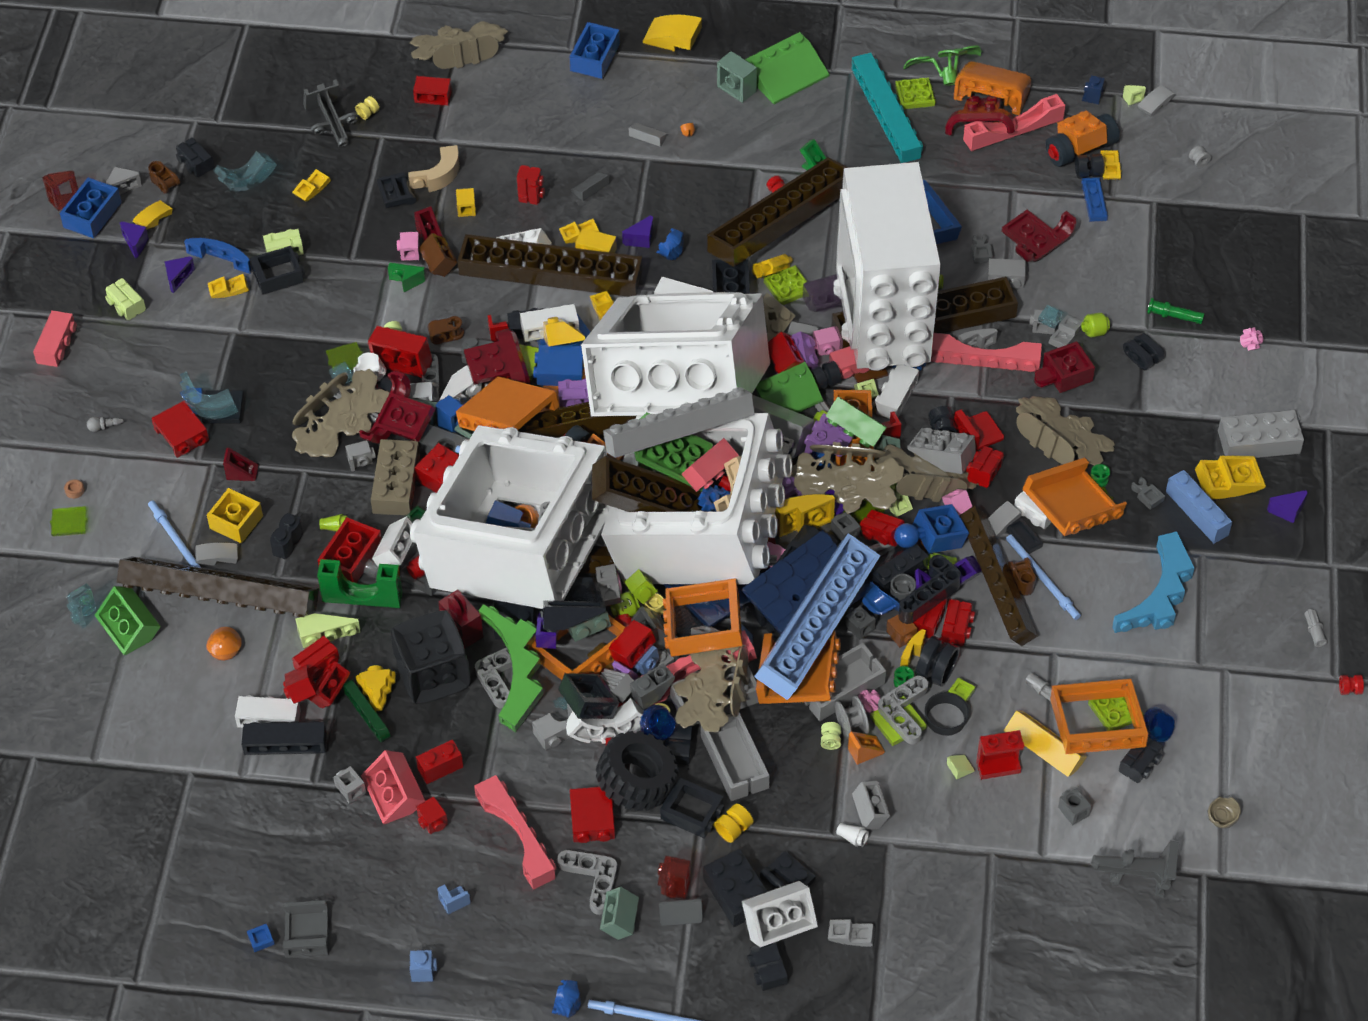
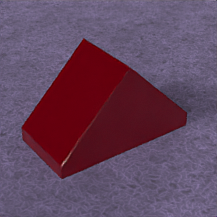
[414,206,442,241]
[223,447,258,481]

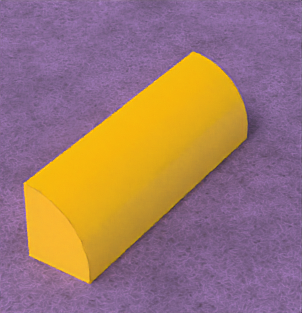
[1004,710,1087,777]

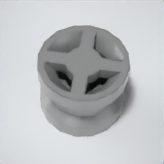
[1189,145,1211,168]

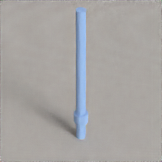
[148,500,201,568]
[1006,534,1081,620]
[588,999,701,1021]

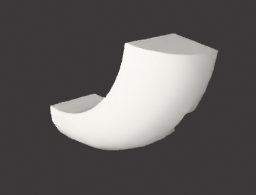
[566,698,651,744]

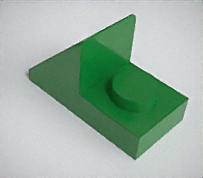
[799,139,826,170]
[388,263,426,292]

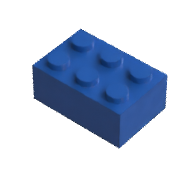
[570,22,620,79]
[60,178,122,238]

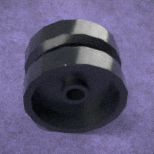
[915,636,960,687]

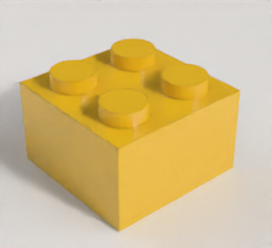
[207,488,263,544]

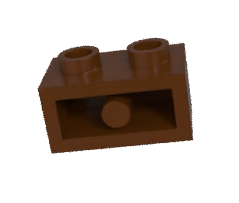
[419,233,457,277]

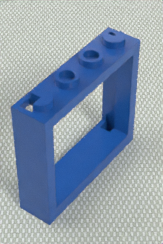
[923,180,962,244]

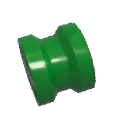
[1090,464,1110,488]
[893,666,914,688]

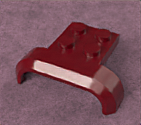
[945,96,1016,135]
[1001,210,1076,262]
[464,328,531,385]
[359,371,435,444]

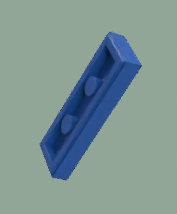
[1081,178,1108,222]

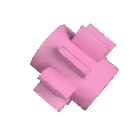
[1240,327,1263,351]
[858,689,880,714]

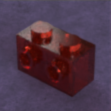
[658,856,690,899]

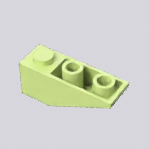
[295,613,360,648]

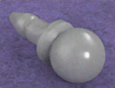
[87,417,124,432]

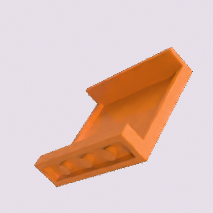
[456,377,559,431]
[1022,457,1127,536]
[756,630,841,704]

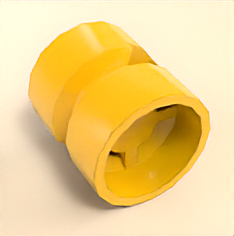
[714,803,753,843]

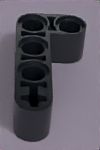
[898,555,961,624]

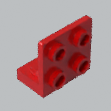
[954,409,1004,451]

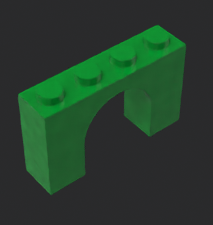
[317,559,403,608]

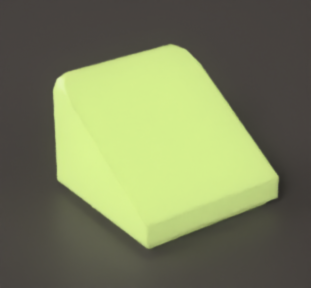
[1123,85,1146,105]
[854,379,879,398]
[947,755,975,780]

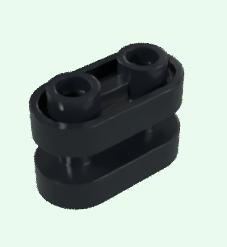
[1123,333,1164,370]

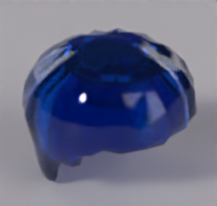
[639,705,676,740]
[1143,707,1175,742]

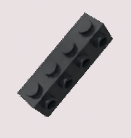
[242,721,327,755]

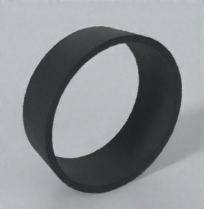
[924,692,969,736]

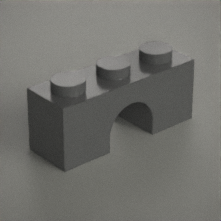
[418,424,469,455]

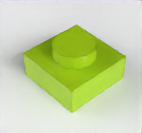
[948,678,975,703]

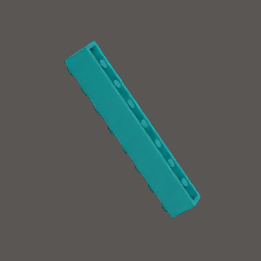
[851,53,923,163]

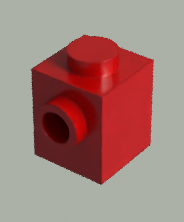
[416,797,448,834]

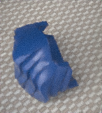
[656,228,684,260]
[552,980,581,1018]

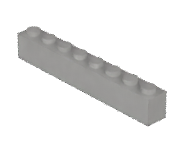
[603,387,755,458]

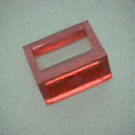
[42,171,78,211]

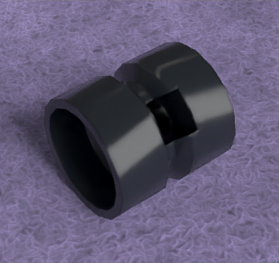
[1075,153,1104,178]
[810,361,842,391]
[928,406,957,433]

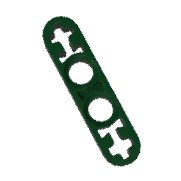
[342,680,390,742]

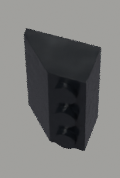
[867,544,929,595]

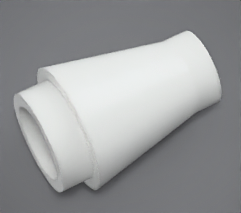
[836,823,869,847]

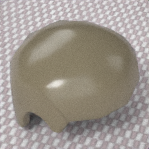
[1207,797,1241,828]

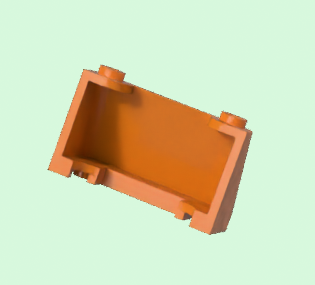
[954,61,1031,115]

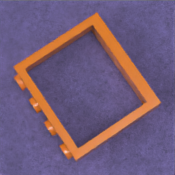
[663,578,742,657]
[528,615,625,680]
[1050,679,1148,754]

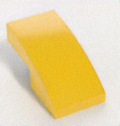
[1100,150,1121,179]
[292,169,331,202]
[133,200,173,229]
[559,219,599,243]
[208,274,249,298]
[590,291,613,320]
[900,629,926,667]

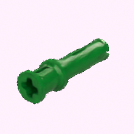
[1147,298,1204,324]

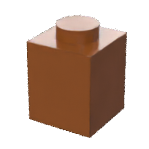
[886,614,917,648]

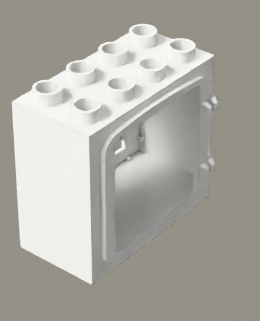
[833,162,940,370]
[581,292,770,416]
[601,413,792,584]
[410,425,610,609]

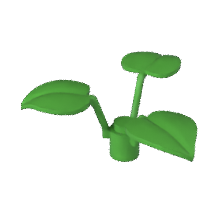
[904,45,981,86]

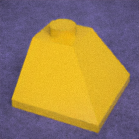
[543,317,585,346]

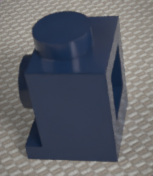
[1082,75,1105,105]

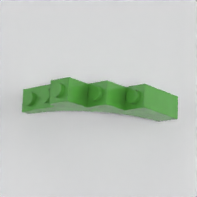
[479,604,543,732]

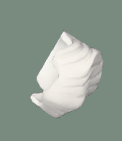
[353,353,386,382]

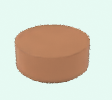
[64,479,84,499]

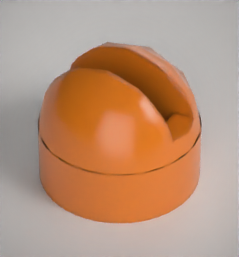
[680,123,695,137]

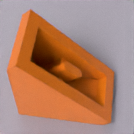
[848,732,885,765]

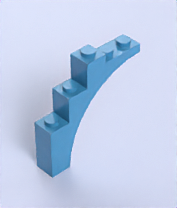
[1112,532,1194,633]

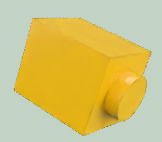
[456,188,476,217]

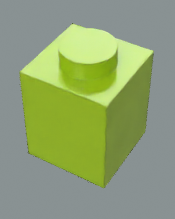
[625,569,658,604]

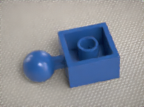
[894,504,969,554]

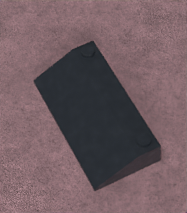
[539,573,606,633]

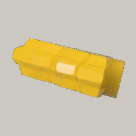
[752,254,793,278]
[356,665,396,711]

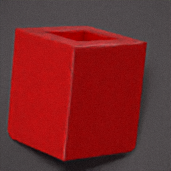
[487,315,508,342]
[880,411,901,439]

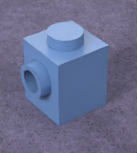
[631,645,660,675]
[410,950,437,982]

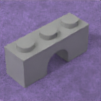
[532,695,586,750]

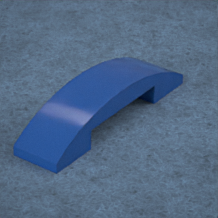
[184,238,252,274]

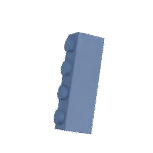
[1166,470,1232,544]

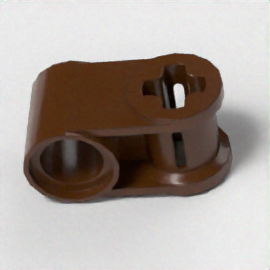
[148,161,180,194]
[427,316,464,345]
[1008,557,1036,596]

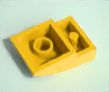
[643,15,702,51]
[1195,456,1266,499]
[775,494,835,537]

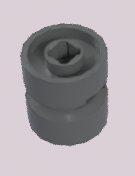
[890,574,916,603]

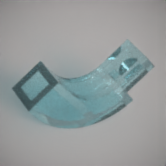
[214,151,277,192]
[179,371,238,419]

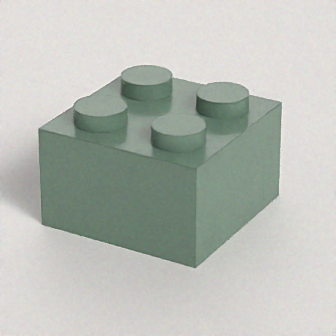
[717,51,757,103]

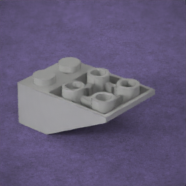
[908,428,976,474]

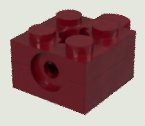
[1034,341,1095,393]
[438,590,483,649]

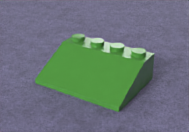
[745,32,829,104]
[634,412,713,491]

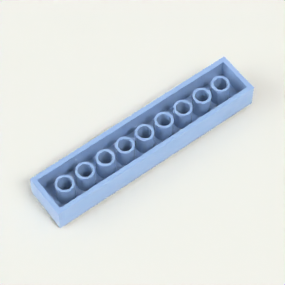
[754,533,880,700]

